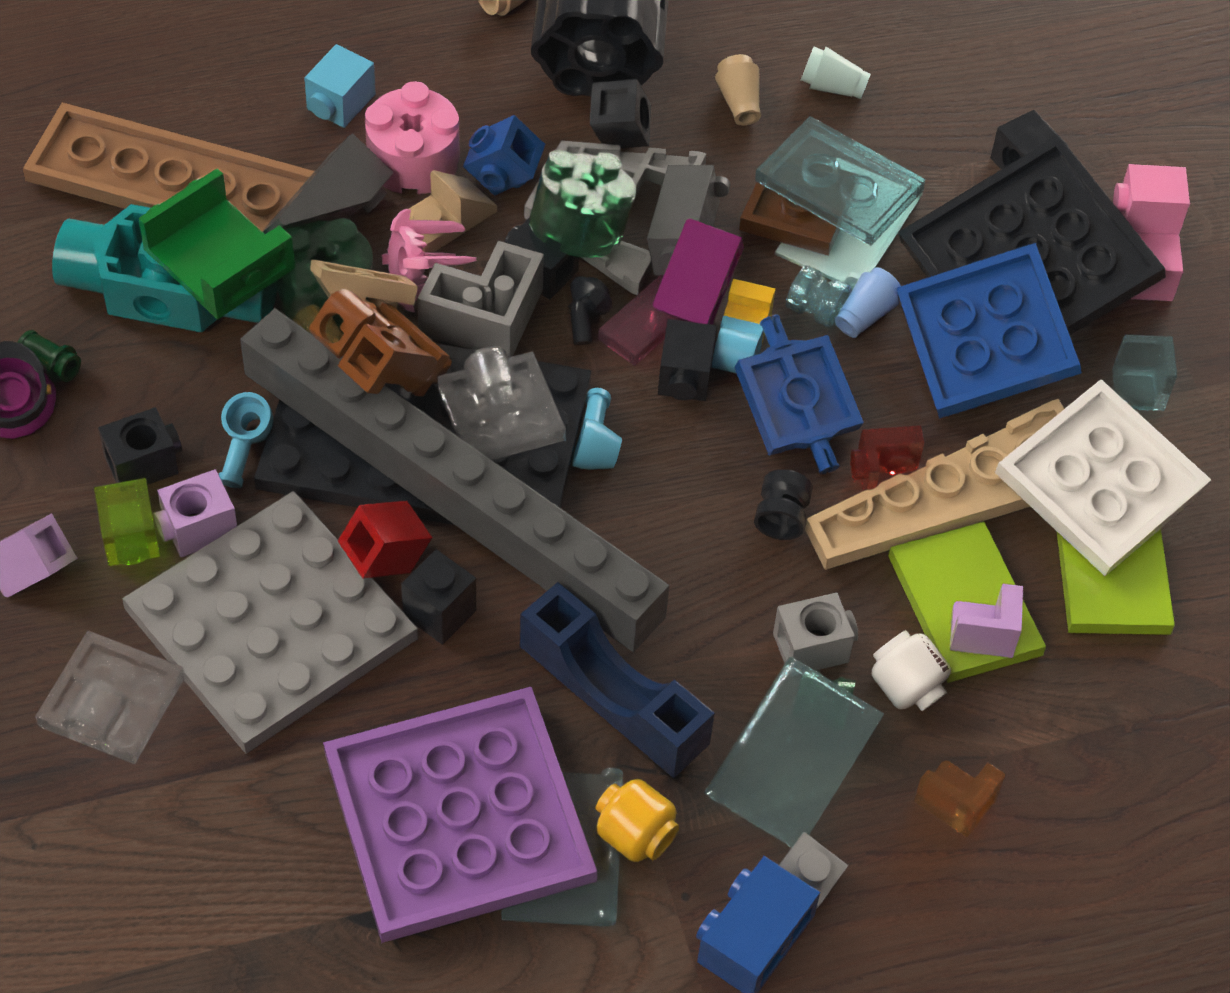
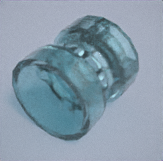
[786,265,851,328]

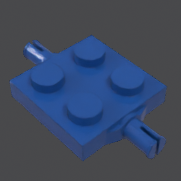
[734,314,864,474]

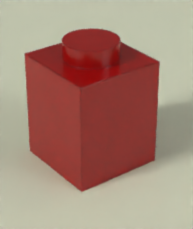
[338,501,432,579]

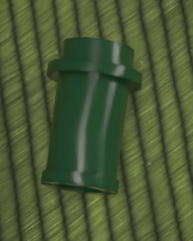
[18,330,81,382]

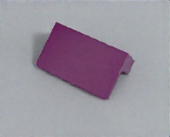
[653,219,744,325]

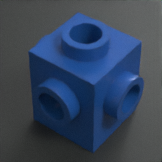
[463,115,546,196]

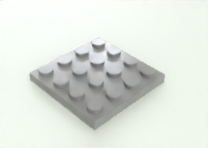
[122,491,418,754]

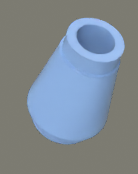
[835,267,901,338]

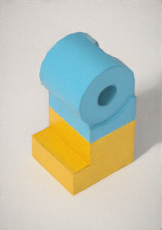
[712,279,776,373]

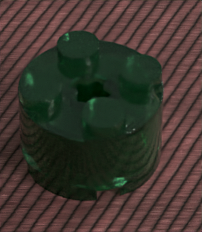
[529,150,636,258]
[277,218,374,327]

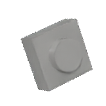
[779,832,848,909]

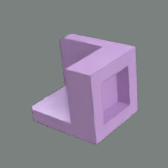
[0,513,77,597]
[950,584,1023,658]

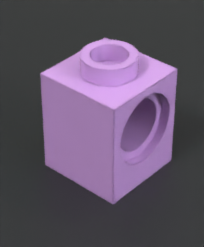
[154,469,237,557]

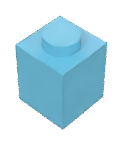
[304,44,376,128]

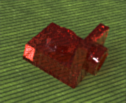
[850,425,925,491]

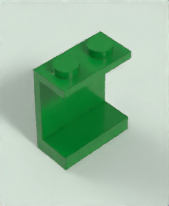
[138,168,295,320]

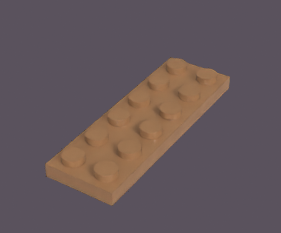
[23,102,314,245]

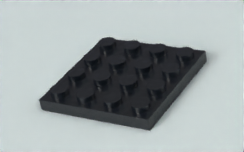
[898,135,1166,335]

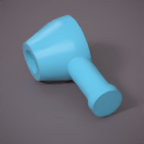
[572,388,622,470]
[219,392,274,488]

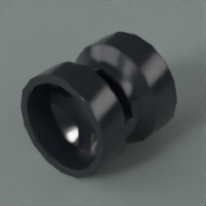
[754,470,813,540]

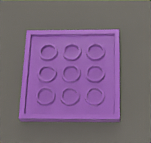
[323,687,597,943]

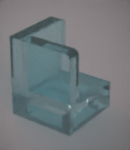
[1112,335,1177,411]

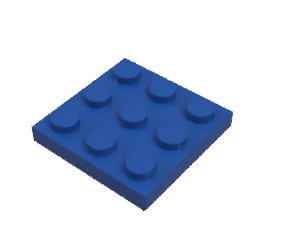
[896,243,1082,419]

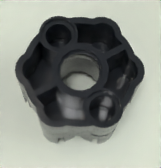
[531,0,668,97]

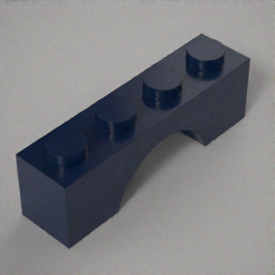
[520,582,715,778]

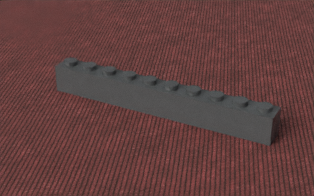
[240,308,669,653]

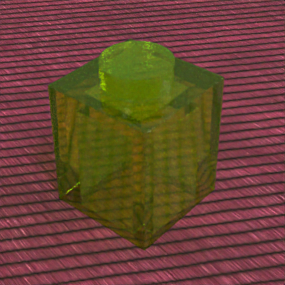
[94,478,160,566]

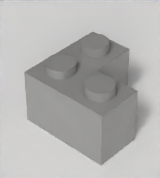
[417,241,544,356]

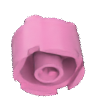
[365,81,460,194]

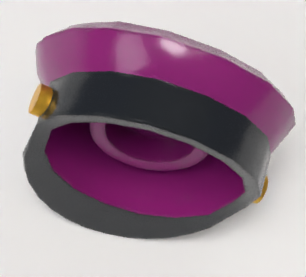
[0,341,56,439]

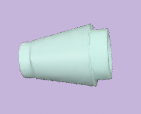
[800,47,871,99]

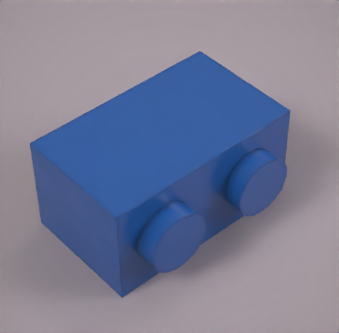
[696,856,820,993]

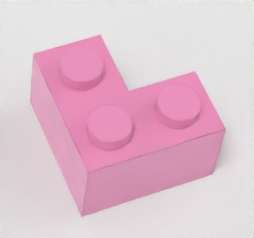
[1113,164,1190,301]

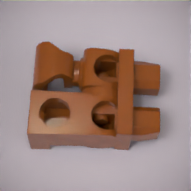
[309,289,452,397]

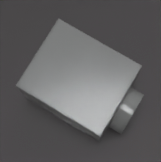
[773,593,858,677]

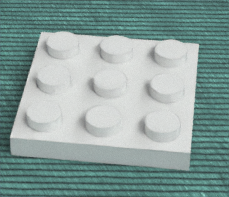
[995,379,1211,576]

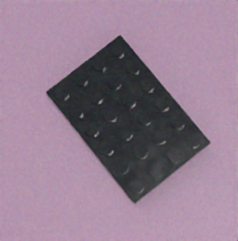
[254,321,591,525]

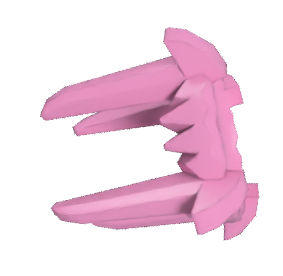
[382,209,477,312]

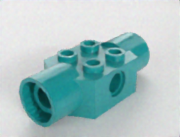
[52,204,279,332]

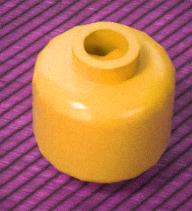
[595,779,679,862]

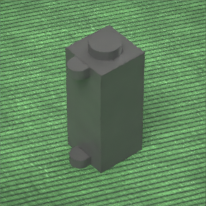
[647,165,731,275]

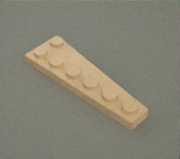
[805,399,1064,570]

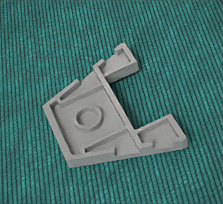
[524,141,706,295]

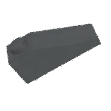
[262,133,394,236]

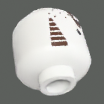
[872,630,951,711]

